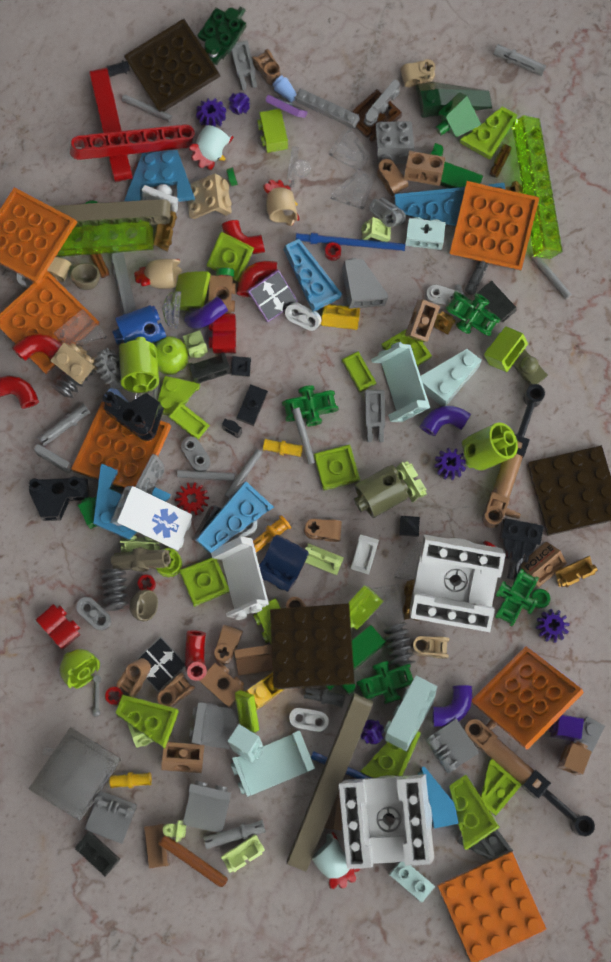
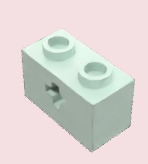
[405,217,446,250]
[228,724,263,763]
[389,862,435,903]

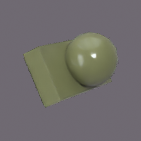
[513,349,548,385]

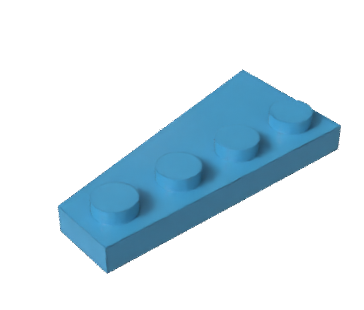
[283,239,343,312]
[195,481,274,553]

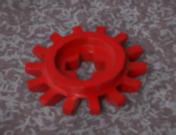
[175,482,209,516]

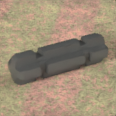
[465,261,488,295]

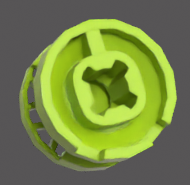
[156,548,182,578]

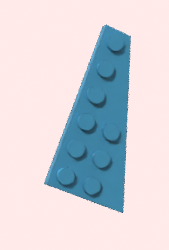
[395,183,505,227]

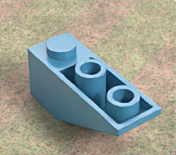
[418,766,459,828]

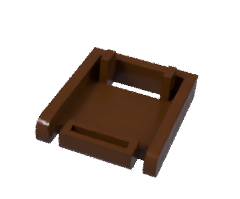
[351,89,402,142]

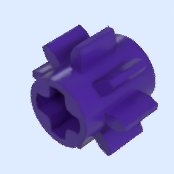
[228,92,250,115]
[361,720,385,745]

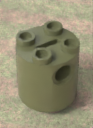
[354,465,409,518]

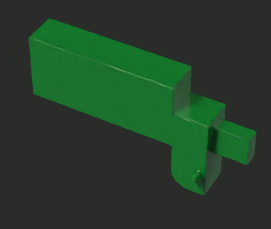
[431,143,483,188]
[326,625,386,696]

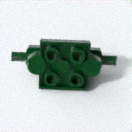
[198,6,247,65]

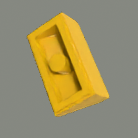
[321,304,360,330]

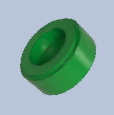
[226,167,238,186]
[216,268,234,278]
[530,589,551,609]

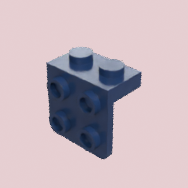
[259,535,309,592]

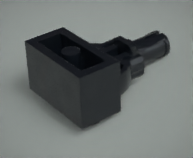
[499,518,544,580]

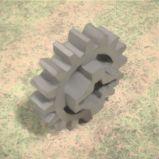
[94,348,122,389]

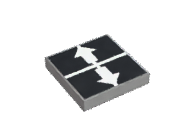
[135,637,186,693]

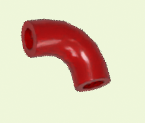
[221,220,265,255]
[237,261,278,298]
[12,333,62,361]
[0,375,39,409]
[185,630,207,681]

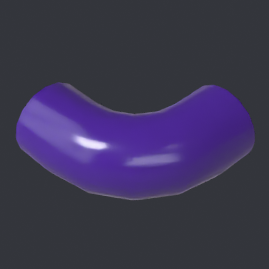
[184,296,228,329]
[419,406,471,436]
[432,685,473,727]

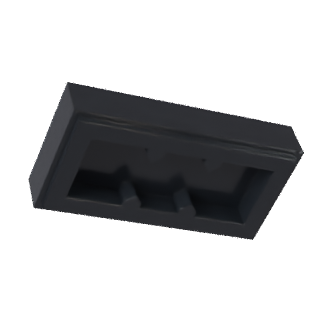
[236,384,268,426]

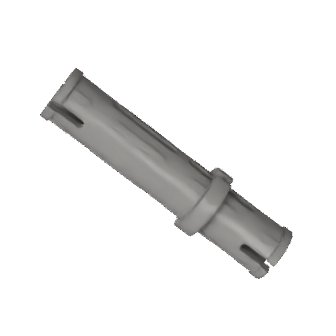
[493,44,547,76]
[37,403,90,447]
[204,820,266,849]

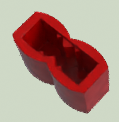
[209,314,236,354]
[36,604,81,650]

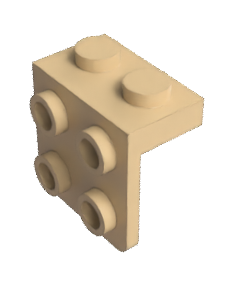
[187,173,232,219]
[51,343,98,384]

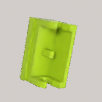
[348,585,384,630]

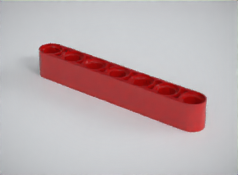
[89,67,133,183]
[70,124,195,160]

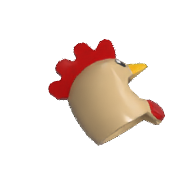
[263,180,299,226]
[134,259,182,289]

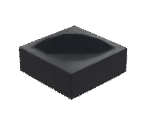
[231,356,251,377]
[222,418,242,438]
[399,516,420,537]

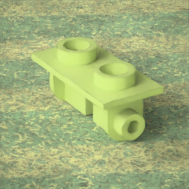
[396,461,427,503]
[120,535,160,552]
[305,543,344,575]
[163,820,186,842]
[221,834,265,873]

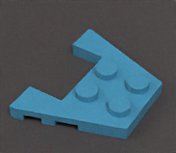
[124,150,195,202]
[94,464,171,540]

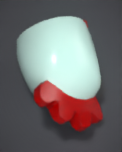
[189,125,234,170]
[312,832,360,889]

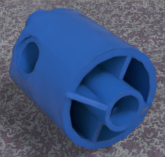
[112,305,167,345]

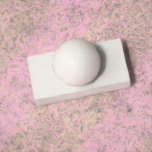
[142,184,178,212]
[350,534,379,574]

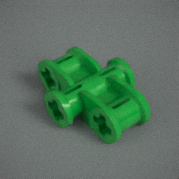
[445,291,500,336]
[282,385,339,427]
[495,568,539,627]
[356,661,414,704]

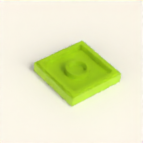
[206,232,254,282]
[313,444,360,491]
[179,557,230,607]

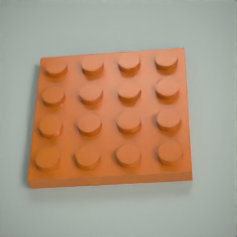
[450,181,540,271]
[0,187,77,284]
[0,271,100,374]
[71,402,171,489]
[472,646,584,750]
[437,851,547,962]

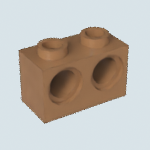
[404,151,445,186]
[557,741,592,776]

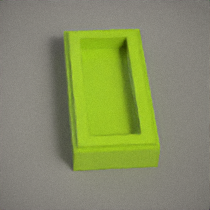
[342,351,376,392]
[168,402,210,440]
[235,690,260,733]

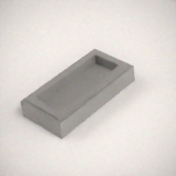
[34,444,72,473]

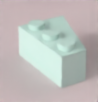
[420,349,482,406]
[384,675,438,751]

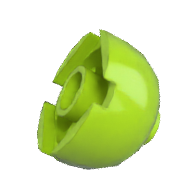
[154,336,189,375]
[59,649,100,689]

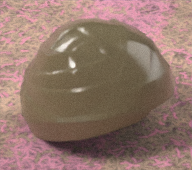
[70,263,101,290]
[130,590,158,622]

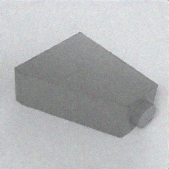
[342,258,388,309]

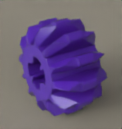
[196,98,226,127]
[434,448,466,480]
[536,609,570,643]

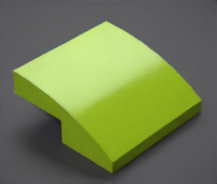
[171,271,211,311]

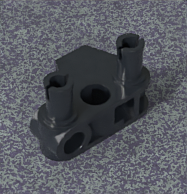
[103,392,164,441]
[29,476,90,521]

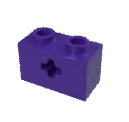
[548,715,584,741]

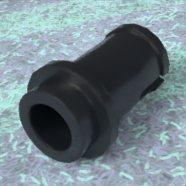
[107,60,130,77]

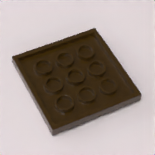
[124,18,221,112]
[528,445,611,536]
[270,603,355,690]

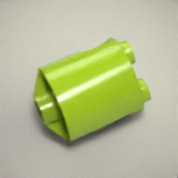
[119,337,159,393]
[462,422,518,471]

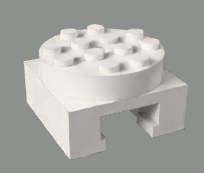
[409,535,506,632]
[339,774,434,869]

